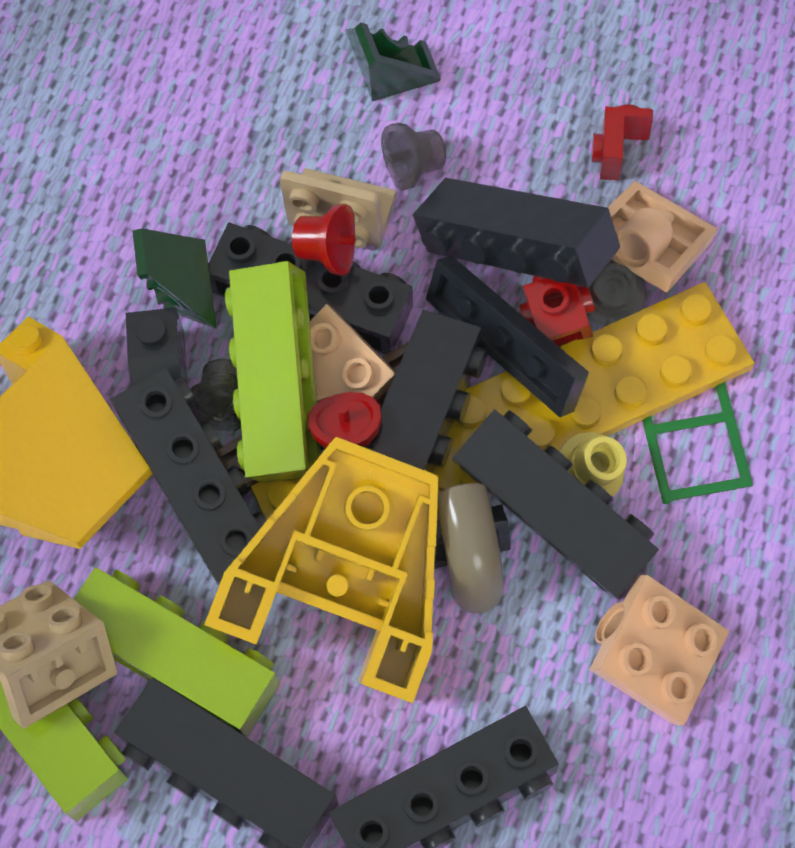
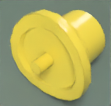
[559,432,627,496]

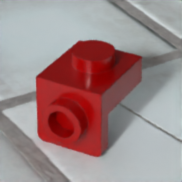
[591,104,653,181]

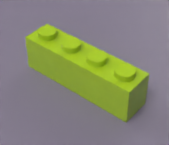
[225,261,321,482]
[74,567,280,737]
[0,682,128,822]

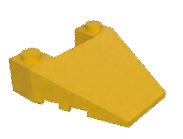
[0,316,153,549]
[204,437,438,703]

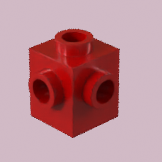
[519,276,595,347]

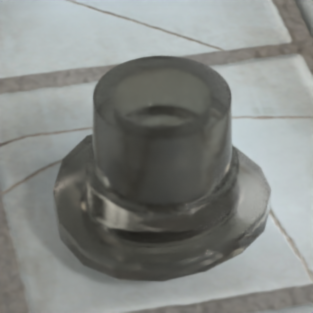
[381,122,446,191]
[586,260,646,326]
[190,359,241,431]

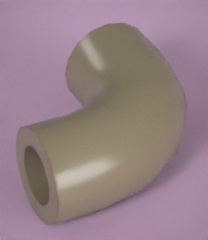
[437,483,503,613]

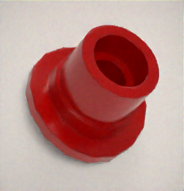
[292,203,356,276]
[308,392,382,448]

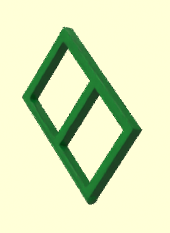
[642,382,753,504]

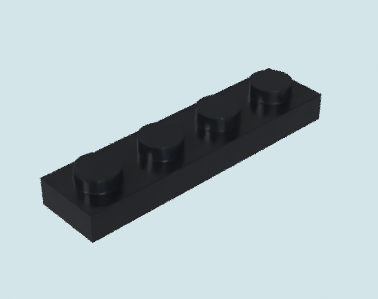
[425,255,589,418]

